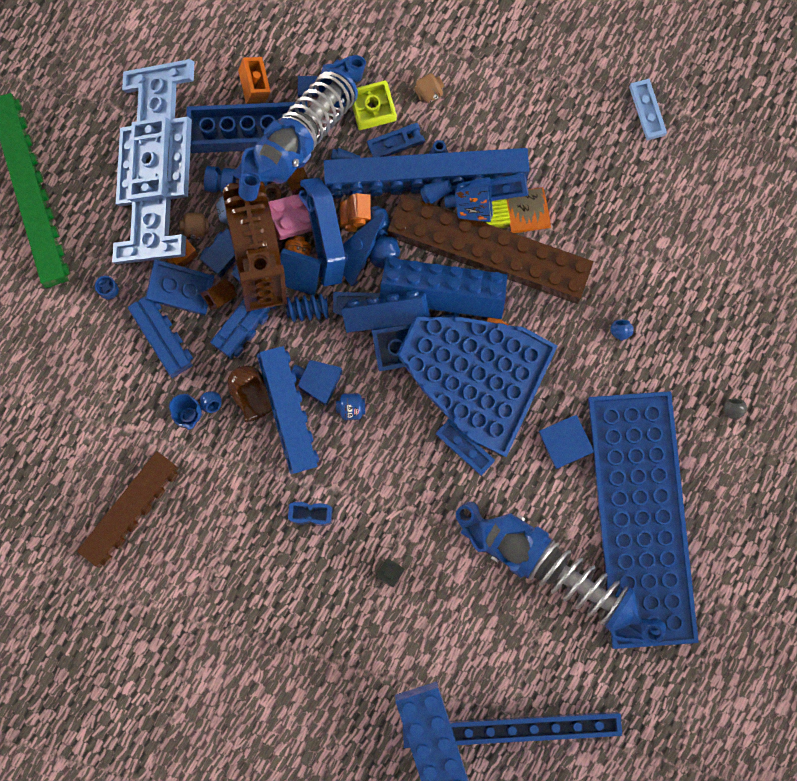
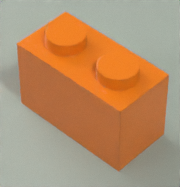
[238,57,270,104]

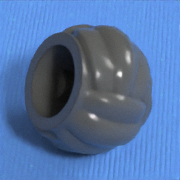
[724,398,747,420]

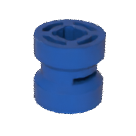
[95,276,119,300]

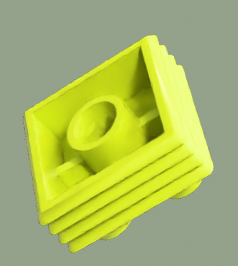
[352,80,397,130]

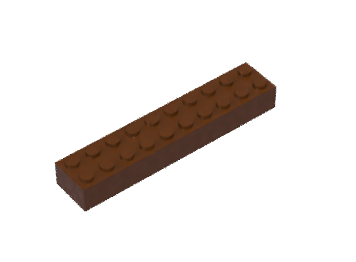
[388,194,594,304]

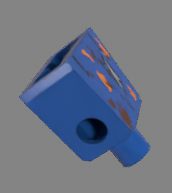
[445,177,493,222]

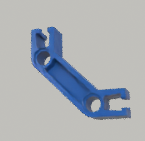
[299,178,346,286]

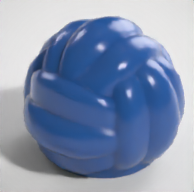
[610,319,634,341]
[200,391,222,413]

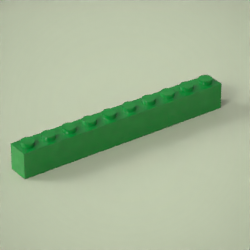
[0,93,71,288]

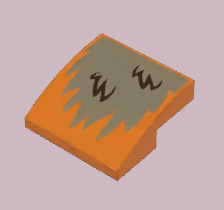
[506,187,551,233]

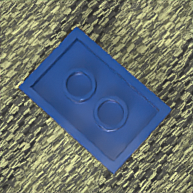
[145,259,215,316]

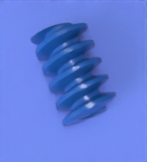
[286,293,329,323]

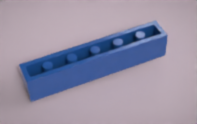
[257,346,319,475]

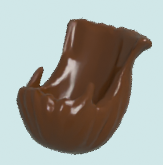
[228,365,272,422]

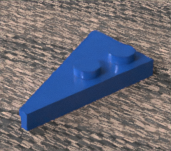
[343,211,387,286]

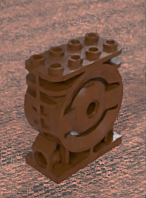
[222,181,287,312]

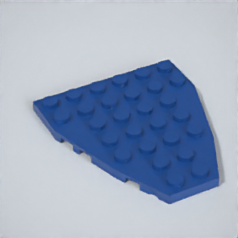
[397,317,558,457]

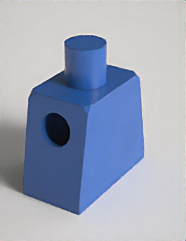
[292,360,343,407]

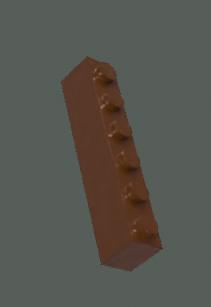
[76,451,179,568]

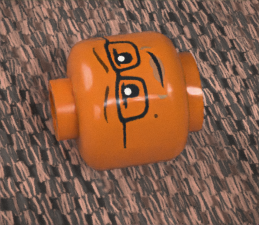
[284,236,311,256]

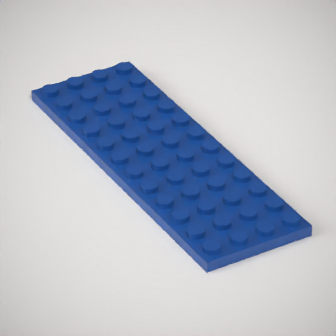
[588,391,699,649]

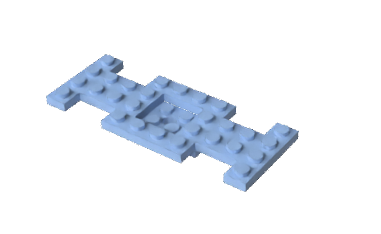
[112,59,194,264]

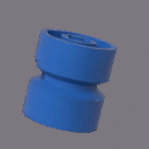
[204,166,237,194]

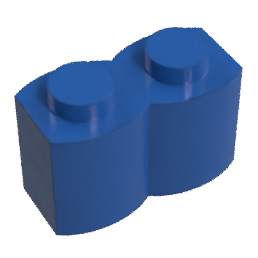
[288,502,333,526]

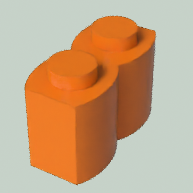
[340,193,371,232]

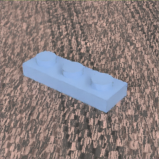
[629,79,667,141]

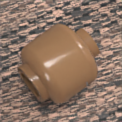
[414,73,445,103]
[179,213,209,239]

